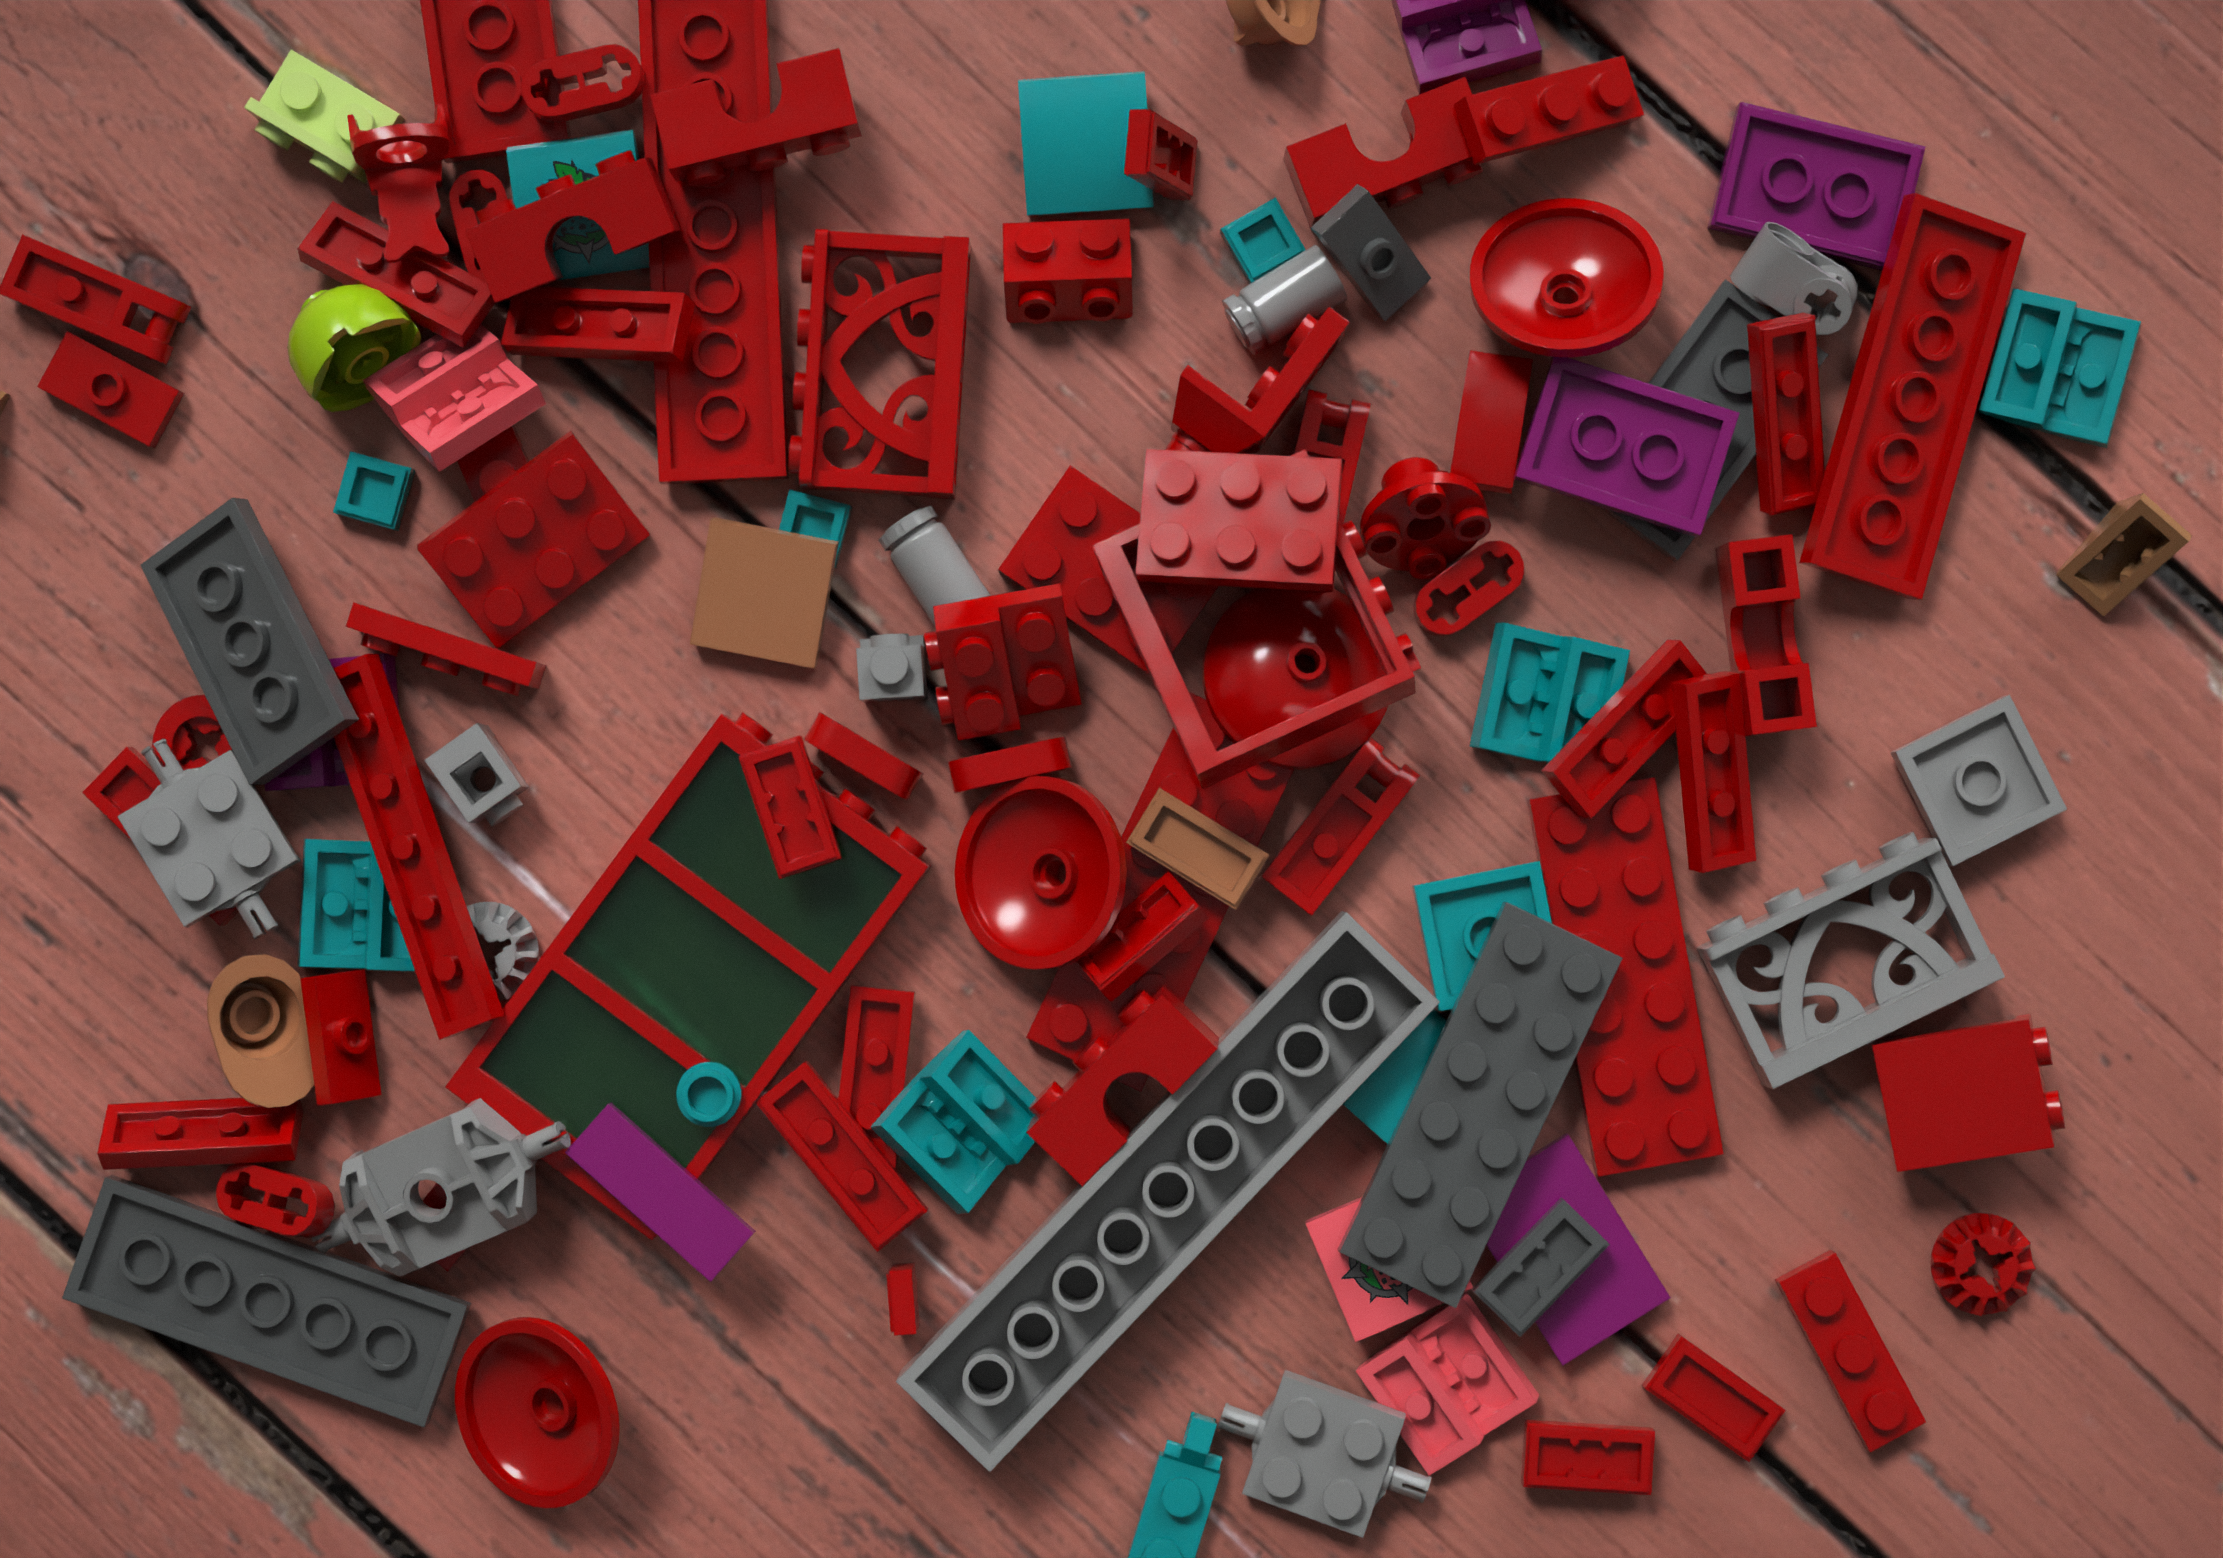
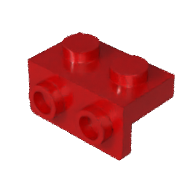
[1003,219,1133,324]

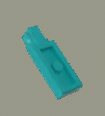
[1127,1411,1222,1558]

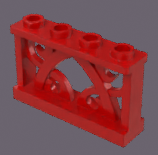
[789,229,972,500]

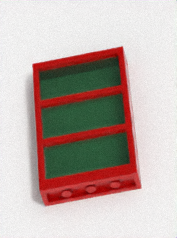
[445,712,932,1240]

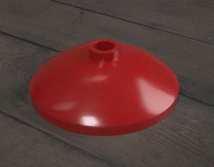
[1470,198,1664,357]
[1202,588,1388,769]
[955,776,1127,969]
[455,1317,620,1508]

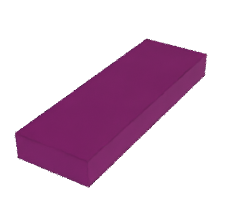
[565,1102,756,1282]

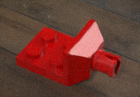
[1165,307,1350,454]

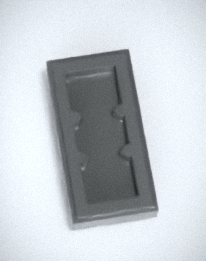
[1311,184,1431,321]
[1472,1198,1610,1337]

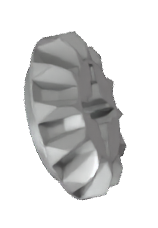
[467,902,539,1002]

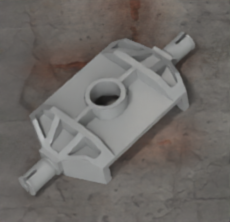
[312,1098,571,1277]

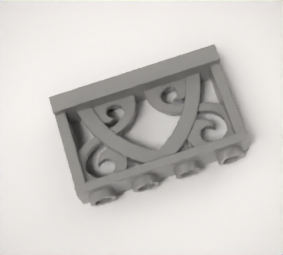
[1696,832,2005,1089]

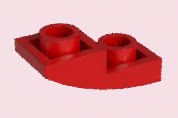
[1450,350,1533,495]

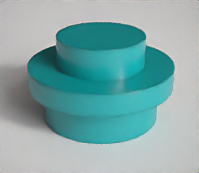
[676,1062,742,1127]

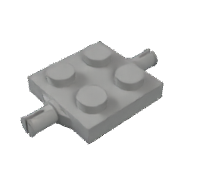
[117,739,300,939]
[1217,1370,1432,1538]

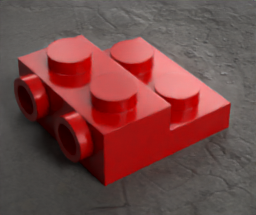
[924,583,1082,740]

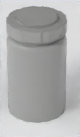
[1222,245,1347,356]
[878,505,991,626]

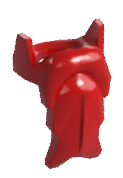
[347,104,450,263]

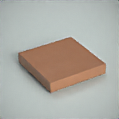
[690,517,839,669]

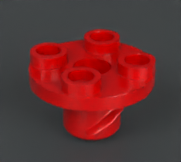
[1360,457,1491,579]

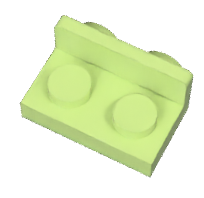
[244,50,405,184]

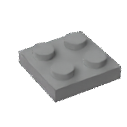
[1890,695,2067,866]

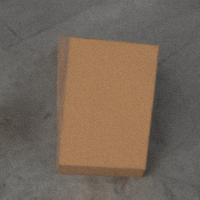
[2056,493,2192,616]

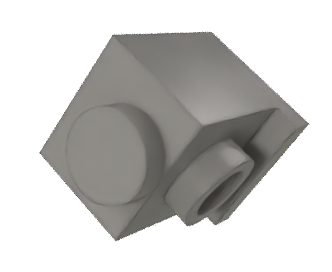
[856,633,928,703]
[424,723,529,827]

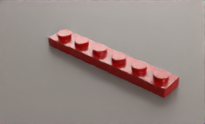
[333,654,505,1040]

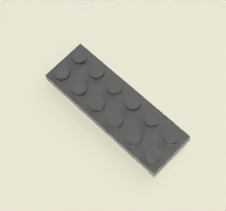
[1337,902,1623,1308]
[62,1175,472,1427]

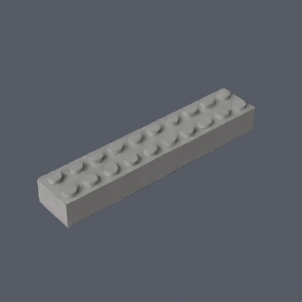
[896,911,1440,1472]

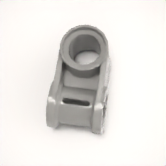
[1730,221,1858,335]

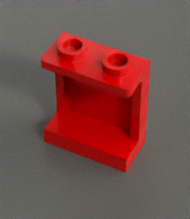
[1872,1014,2065,1172]

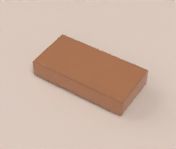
[1126,788,1269,910]

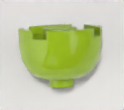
[287,284,421,412]

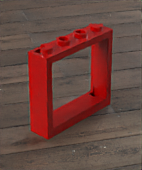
[1092,449,1421,789]

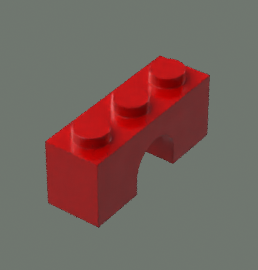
[650,48,862,186]
[1283,77,1483,228]
[464,150,681,303]
[1715,534,1817,736]
[1026,985,1219,1186]

